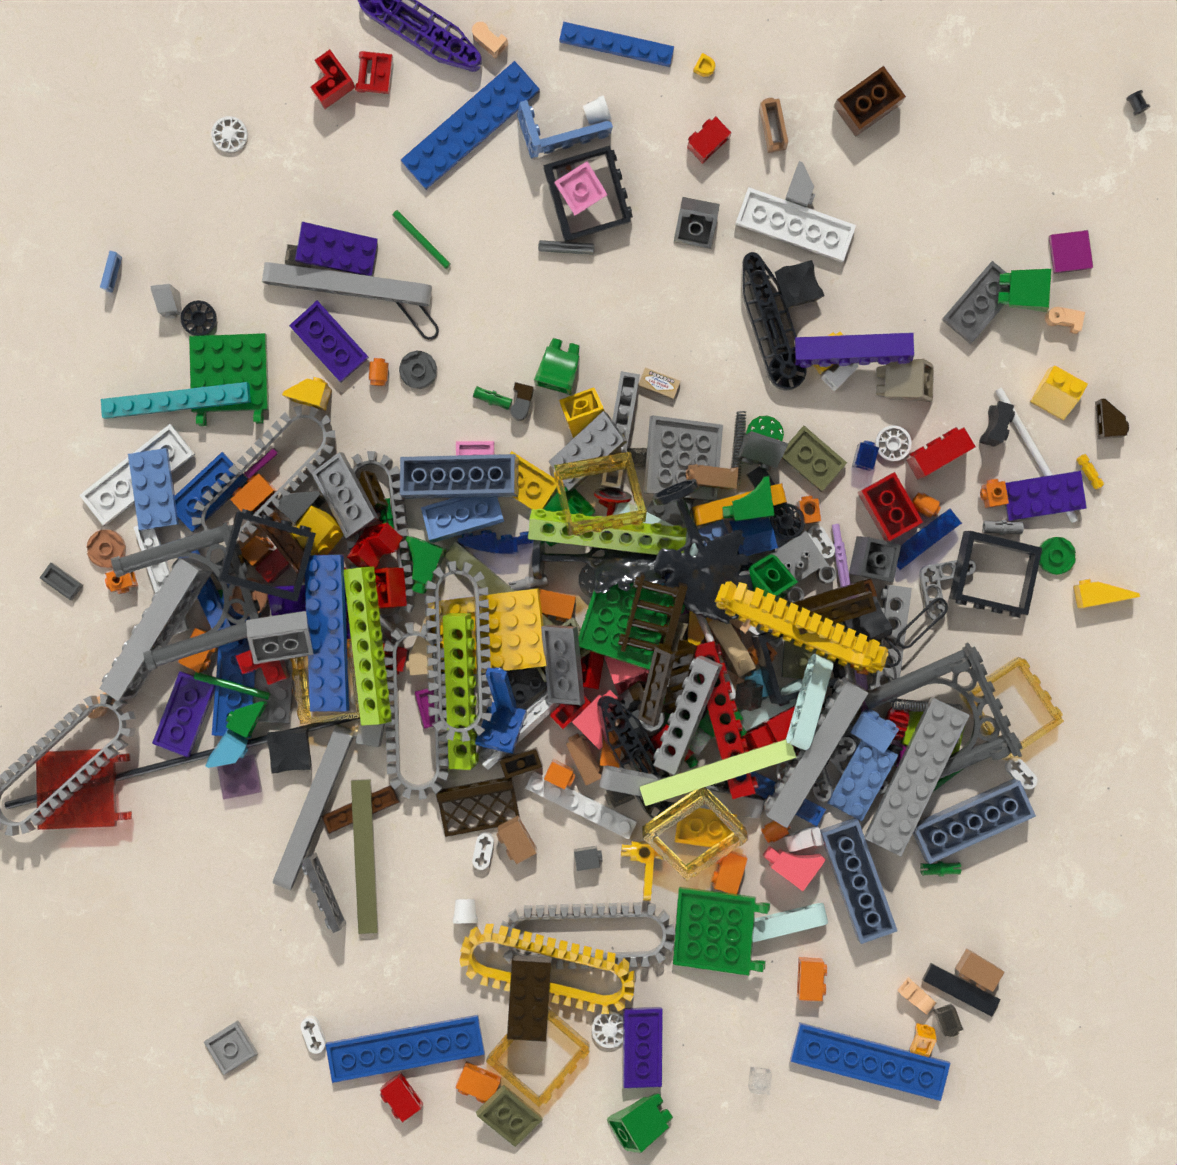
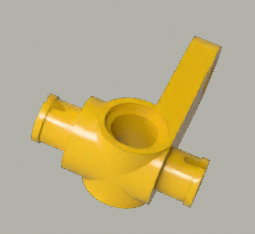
[621,841,664,901]

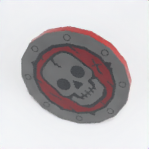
[594,488,632,518]

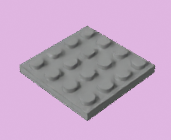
[644,415,723,501]

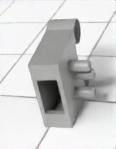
[764,531,836,603]

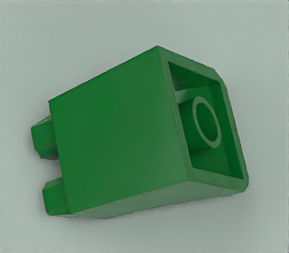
[998,269,1052,312]
[534,338,580,395]
[722,476,775,521]
[544,487,595,547]
[406,536,447,594]
[749,554,798,602]
[607,1093,673,1153]

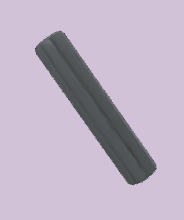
[538,240,595,255]

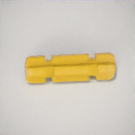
[1076,454,1104,490]

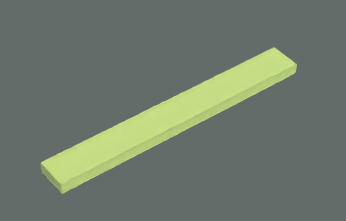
[639,739,796,806]

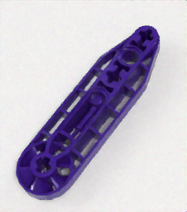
[358,0,482,72]

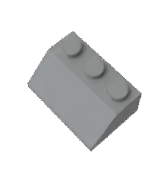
[246,611,313,664]

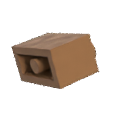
[496,816,537,864]
[955,948,1005,992]

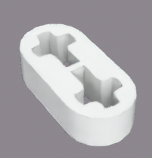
[807,525,835,559]
[1005,757,1037,789]
[472,832,494,870]
[301,1016,326,1054]

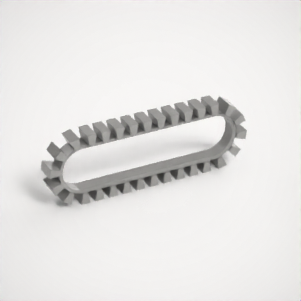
[192,406,336,549]
[347,451,416,624]
[425,561,492,742]
[384,622,449,800]
[0,694,136,836]
[498,902,676,969]

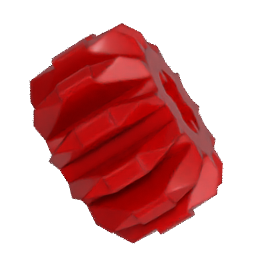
[885,707,910,741]

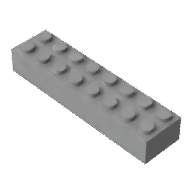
[99,557,213,702]
[763,676,868,828]
[864,697,970,857]

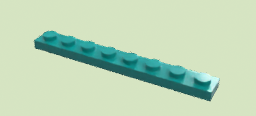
[100,382,251,419]

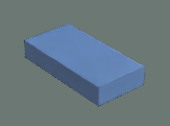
[100,251,122,293]

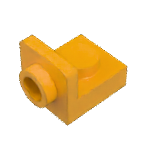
[910,1023,937,1057]

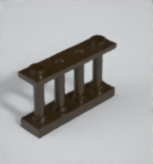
[618,572,687,652]
[789,580,877,635]
[638,639,697,727]

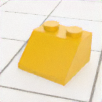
[1030,365,1088,420]
[282,377,332,411]
[559,387,605,438]
[292,505,344,555]

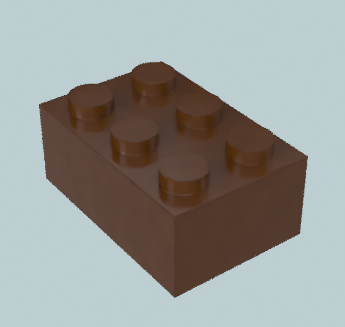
[833,66,906,137]

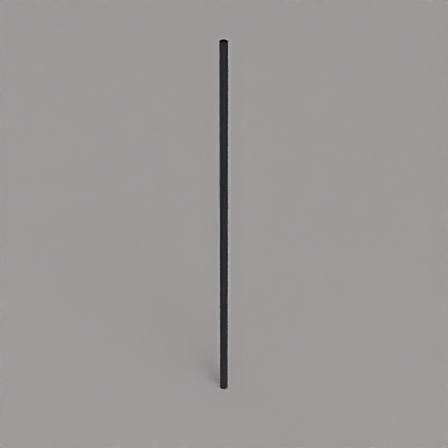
[4,711,360,809]

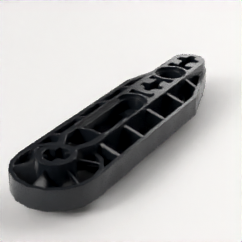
[742,252,807,391]
[597,696,680,821]

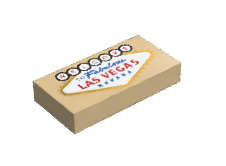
[638,367,680,400]

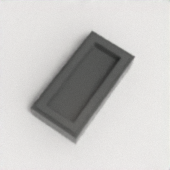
[40,562,83,600]

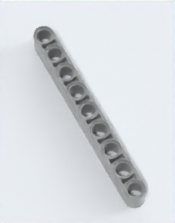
[262,262,432,306]
[273,724,354,891]
[599,766,765,818]

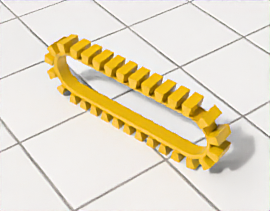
[715,582,888,673]
[459,924,636,1014]

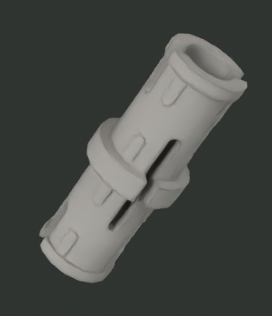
[982,520,1024,535]
[509,574,549,591]

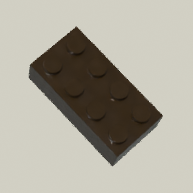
[507,955,552,1042]

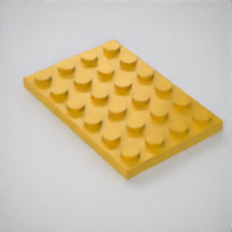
[428,589,547,676]

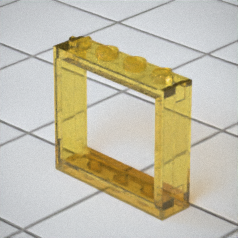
[554,452,647,536]
[290,640,360,724]
[959,657,1064,760]
[642,787,748,881]
[486,1007,590,1107]

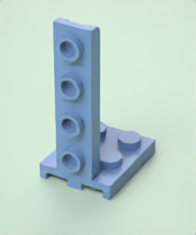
[517,100,613,159]

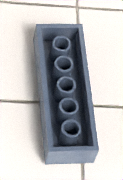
[400,454,519,499]
[913,779,1036,864]
[820,818,898,944]

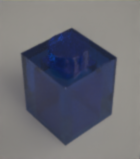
[852,440,879,471]

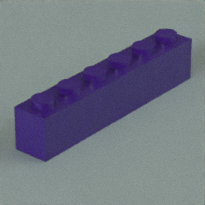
[795,333,914,368]

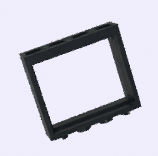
[543,146,633,242]
[218,509,316,601]
[949,531,1042,618]
[751,630,846,706]

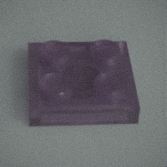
[217,754,263,800]

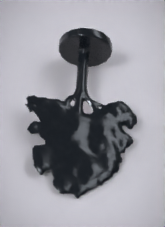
[652,479,754,624]
[532,529,669,593]

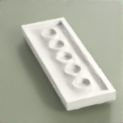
[735,187,856,263]
[80,424,195,526]

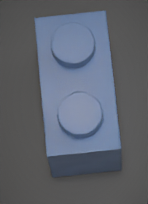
[850,708,899,753]

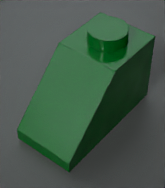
[226,701,268,738]

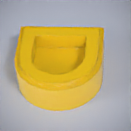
[693,53,715,77]

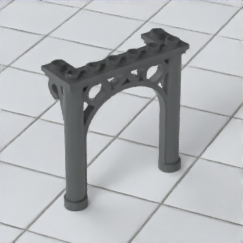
[111,522,264,671]
[864,643,1023,779]

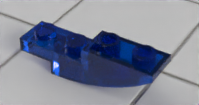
[897,508,962,570]
[458,530,533,554]

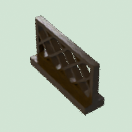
[436,777,520,837]

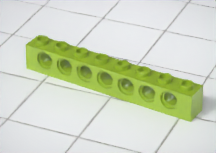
[528,509,687,555]
[344,566,392,726]
[443,613,479,770]

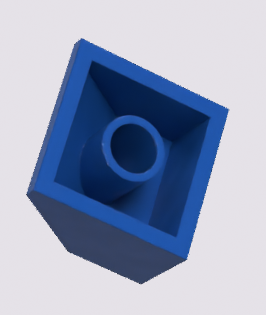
[729,517,778,556]

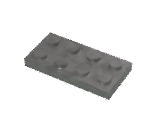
[941,261,1010,344]
[548,411,628,491]
[312,452,378,539]
[541,625,585,705]
[253,658,295,723]
[302,852,346,933]

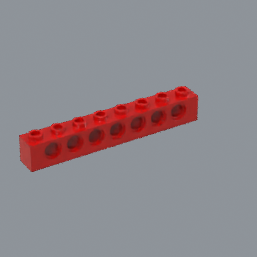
[694,640,758,799]

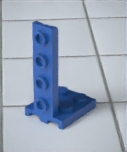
[475,667,527,754]

